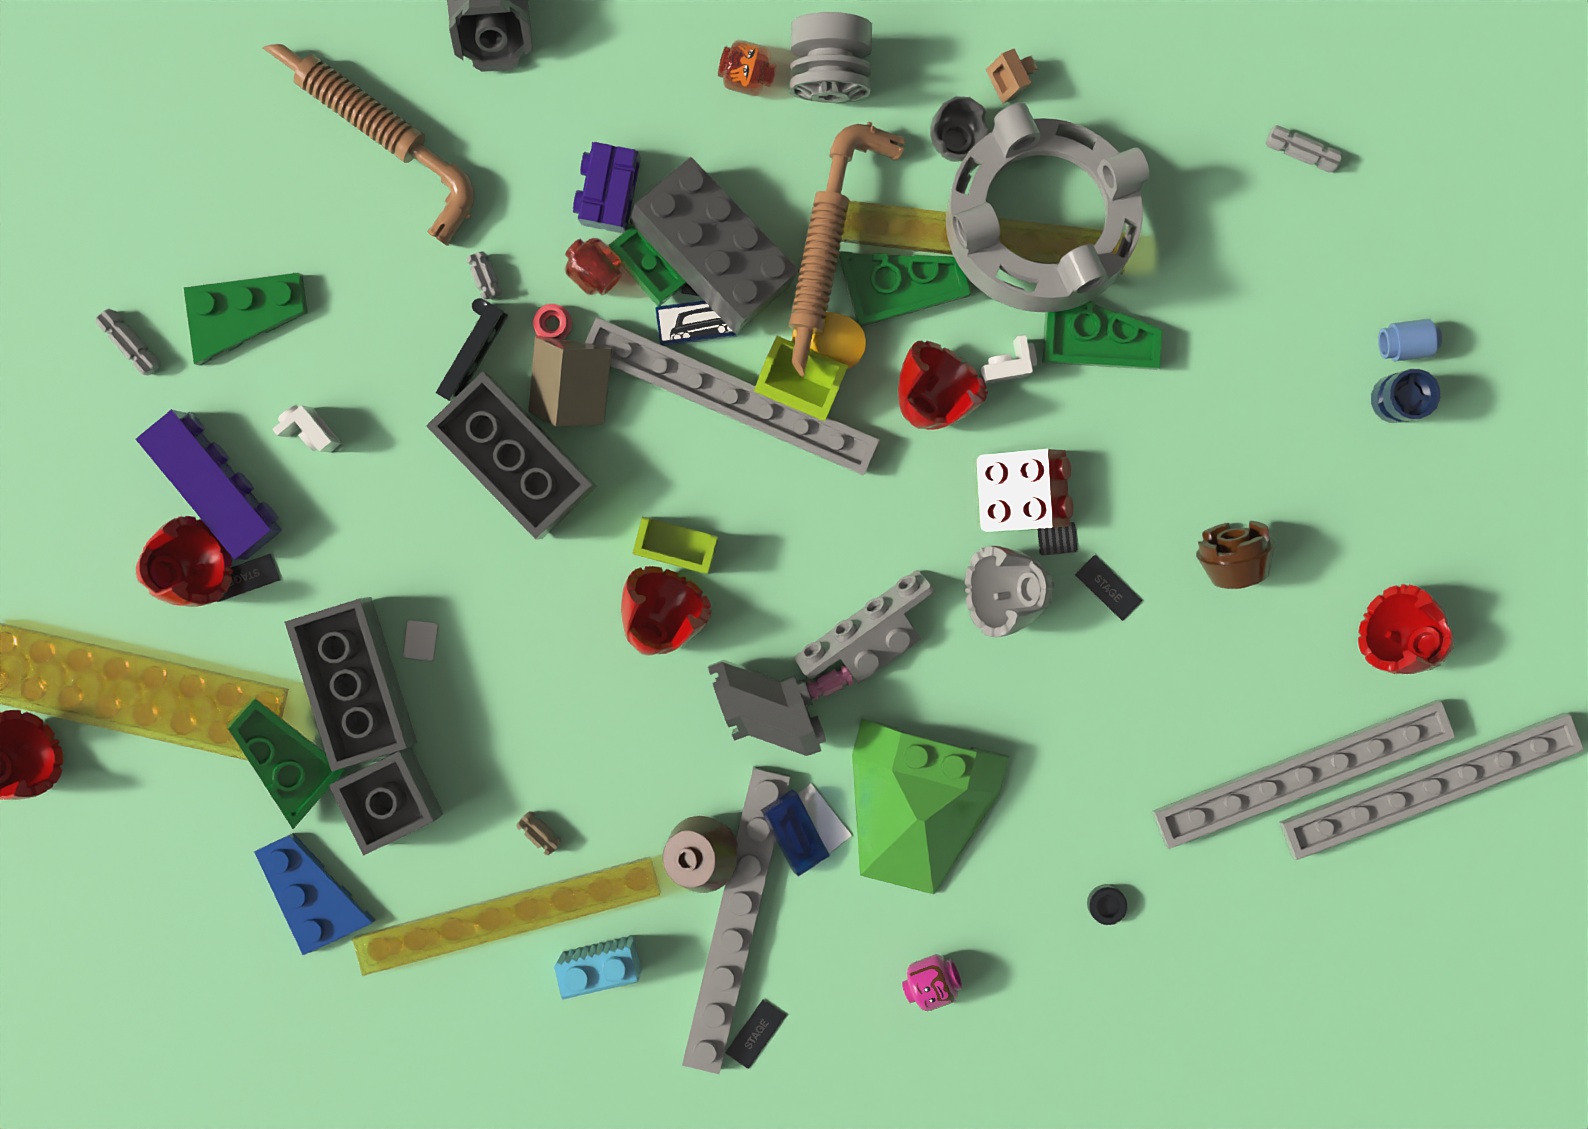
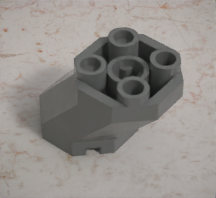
[447,0,533,72]
[708,660,826,756]

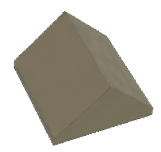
[528,336,612,426]

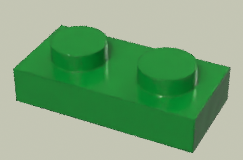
[608,226,688,307]

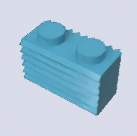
[554,935,642,1000]

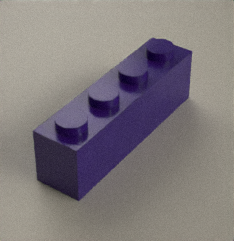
[135,409,283,560]

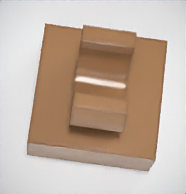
[986,48,1039,104]

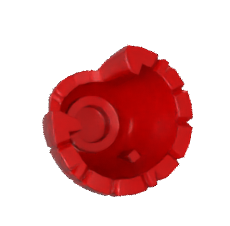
[898,340,988,430]
[136,516,233,607]
[621,566,712,656]
[1358,584,1455,674]
[0,710,63,800]

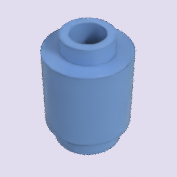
[1378,319,1442,362]

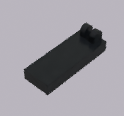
[435,298,509,402]

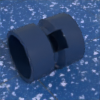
[1371,369,1440,423]

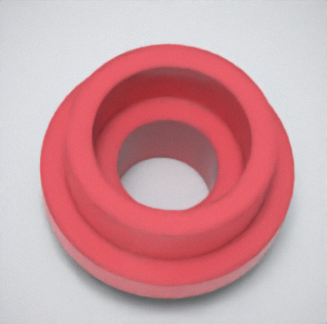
[533,304,572,340]

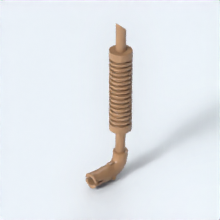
[263,44,474,246]
[788,122,905,377]

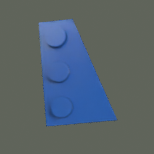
[254,833,376,955]

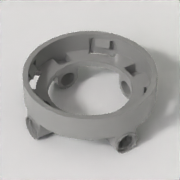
[946,103,1149,313]

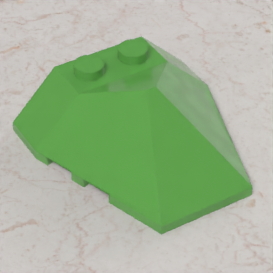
[852,718,1009,895]

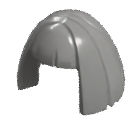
[965,546,1054,637]

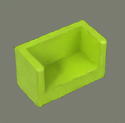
[753,336,848,422]
[632,516,719,574]

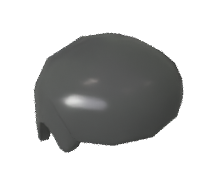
[930,96,990,162]

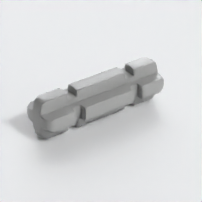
[1266,125,1342,173]
[95,309,161,376]

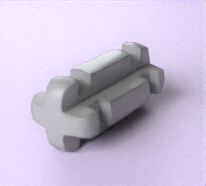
[467,251,502,300]

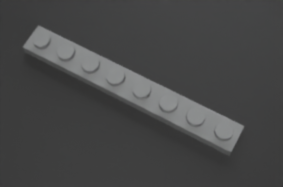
[585,317,879,476]
[1152,700,1455,849]
[1279,713,1584,860]
[682,766,790,1074]

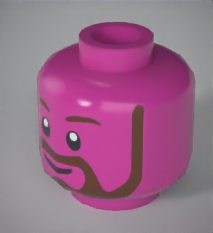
[902,954,962,1012]

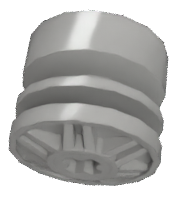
[790,12,872,103]

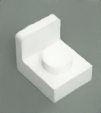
[980,335,1037,384]
[273,405,342,453]

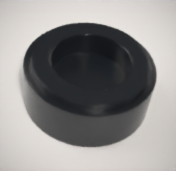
[1087,884,1127,925]

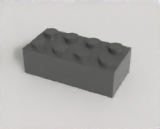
[630,157,799,334]
[426,371,597,539]
[285,597,417,771]

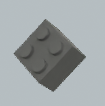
[329,746,443,856]

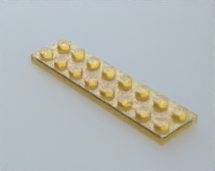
[0,623,289,761]

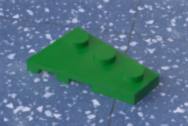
[839,251,971,327]
[183,273,308,366]
[1042,301,1162,370]
[227,696,345,829]

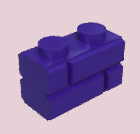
[573,142,641,233]

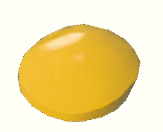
[791,312,866,369]

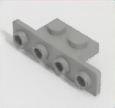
[794,570,934,684]

